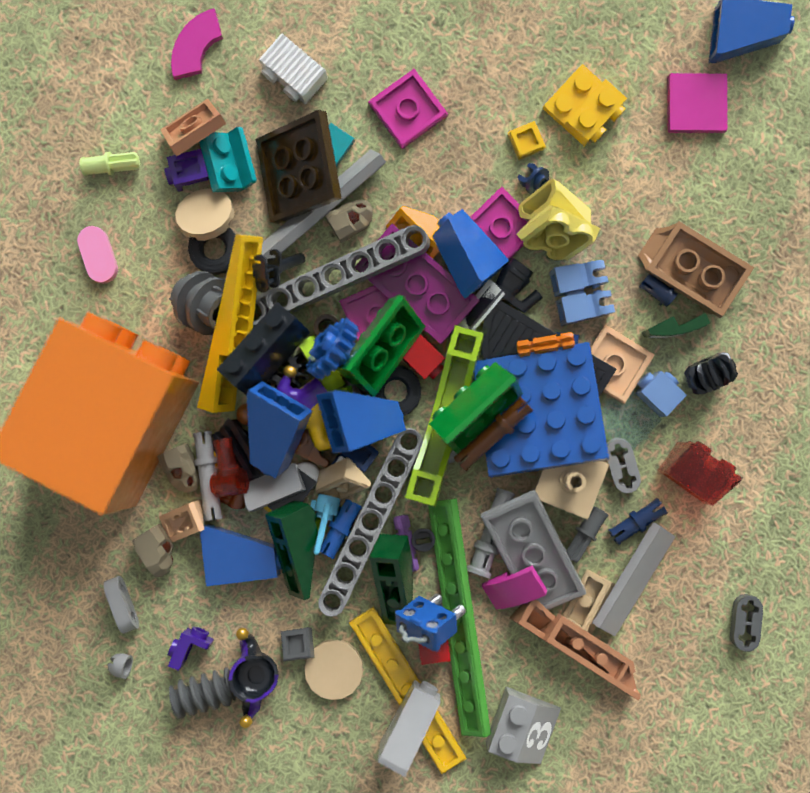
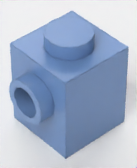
[635,371,687,417]

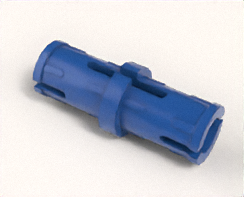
[320,498,363,559]

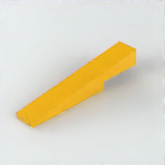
[197,234,263,413]

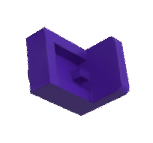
[167,626,214,671]

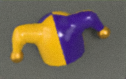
[276,366,331,451]

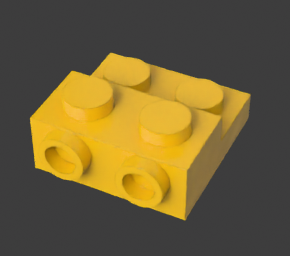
[542,64,627,147]

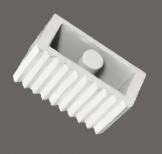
[259,34,328,104]

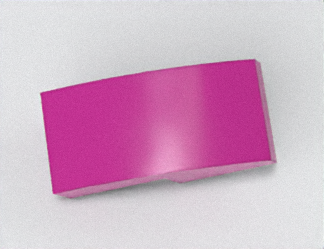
[482,565,547,610]

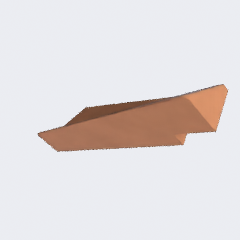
[509,600,641,701]

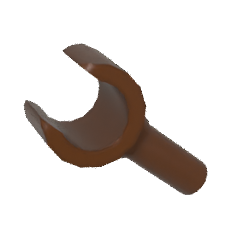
[219,491,246,509]

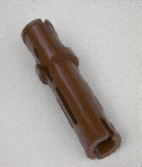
[454,396,534,471]

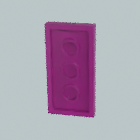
[355,224,480,345]

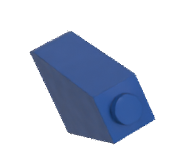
[709,0,795,63]
[432,209,509,299]
[246,381,313,479]
[316,390,406,453]
[200,524,281,587]

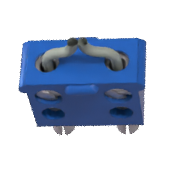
[395,593,466,651]

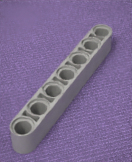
[253,225,430,326]
[318,428,422,617]

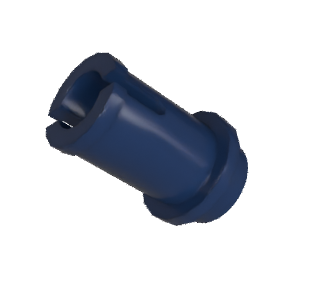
[639,273,678,307]

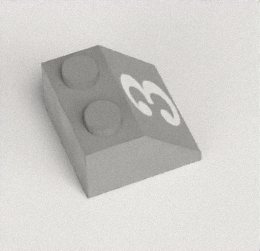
[485,687,561,764]

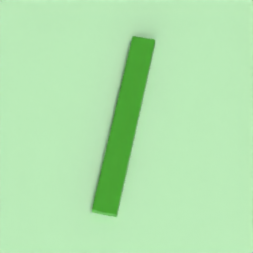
[428,498,491,737]

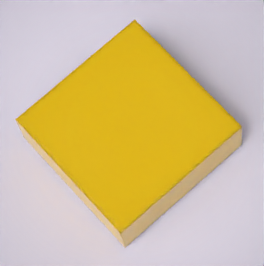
[508,121,546,160]

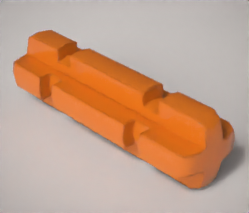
[516,332,575,357]

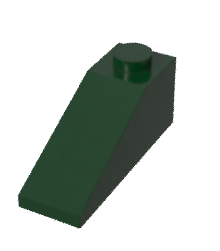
[265,500,318,601]
[369,534,413,625]

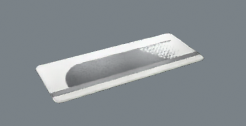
[459,280,505,331]

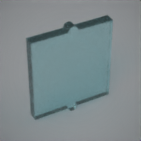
[601,392,662,451]

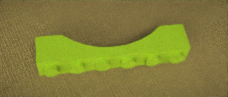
[405,325,484,507]

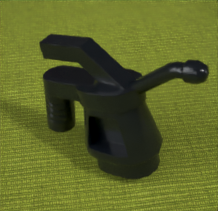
[477,258,543,314]

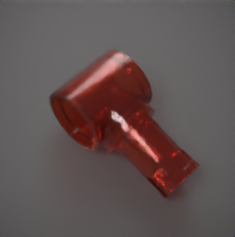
[210,438,250,498]

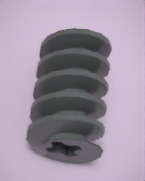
[169,667,236,719]

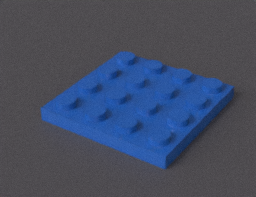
[474,342,609,478]

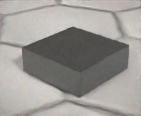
[281,627,315,662]

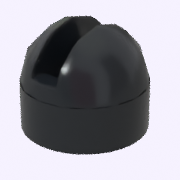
[412,528,435,553]

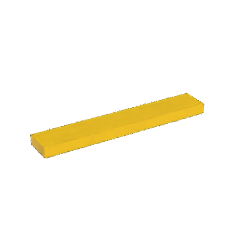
[349,606,467,775]

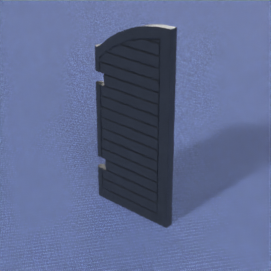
[482,300,617,397]

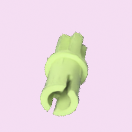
[79,152,140,176]

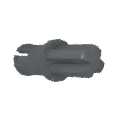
[566,506,608,563]

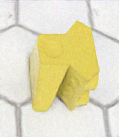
[516,179,600,261]

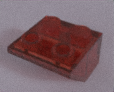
[657,441,743,506]

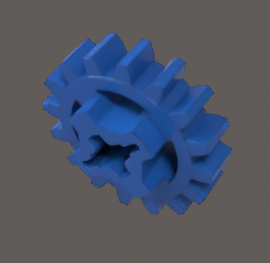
[306,318,359,379]

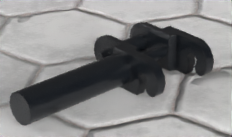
[253,249,306,292]

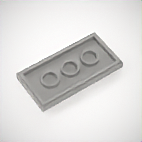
[481,490,586,610]

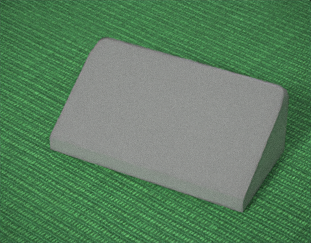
[241,463,306,512]

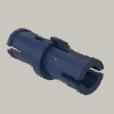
[608,498,668,546]

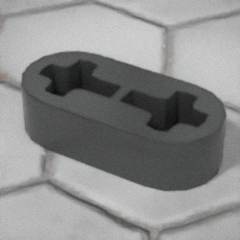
[730,594,763,652]

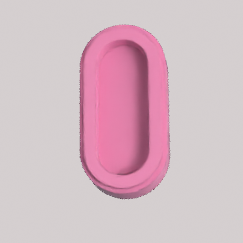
[77,226,118,283]

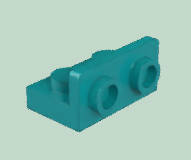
[199,127,257,192]

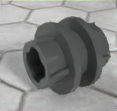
[169,271,225,335]

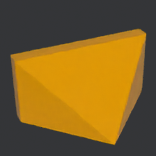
[386,206,440,259]

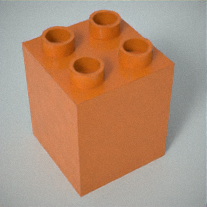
[0,311,199,515]

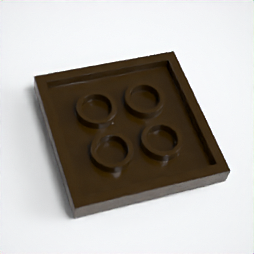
[255,110,342,224]

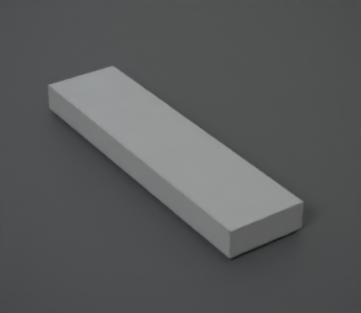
[593,522,676,636]

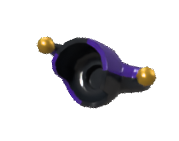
[228,627,279,729]

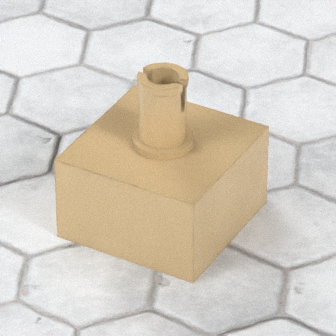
[530,461,610,520]

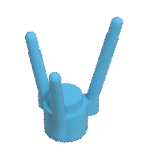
[311,493,342,555]

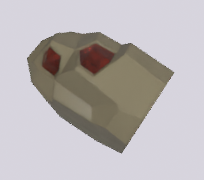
[325,200,373,243]
[157,444,200,493]
[132,524,174,577]

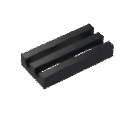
[212,419,261,485]

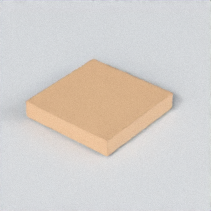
[591,325,655,404]

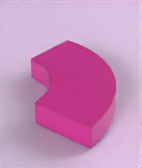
[171,8,223,80]

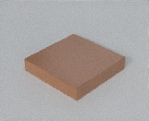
[160,98,226,156]

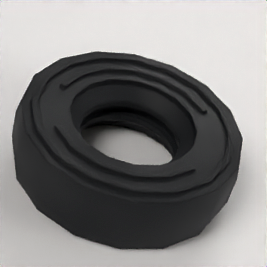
[188,228,236,275]
[370,366,422,416]

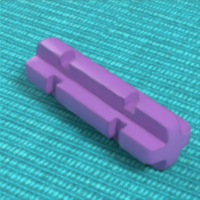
[393,515,419,572]

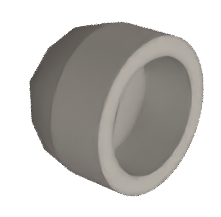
[108,653,133,679]

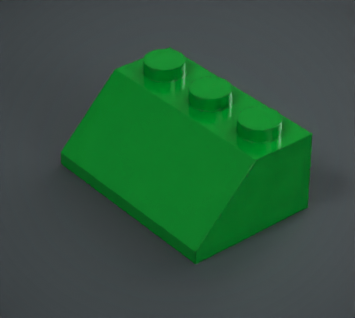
[337,295,426,397]
[429,362,523,454]

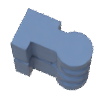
[549,260,615,327]

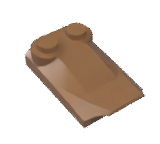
[638,221,755,318]

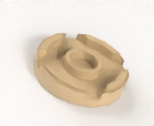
[175,188,234,241]
[304,639,363,700]

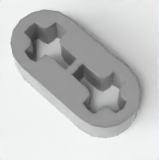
[607,437,641,493]
[104,576,139,634]

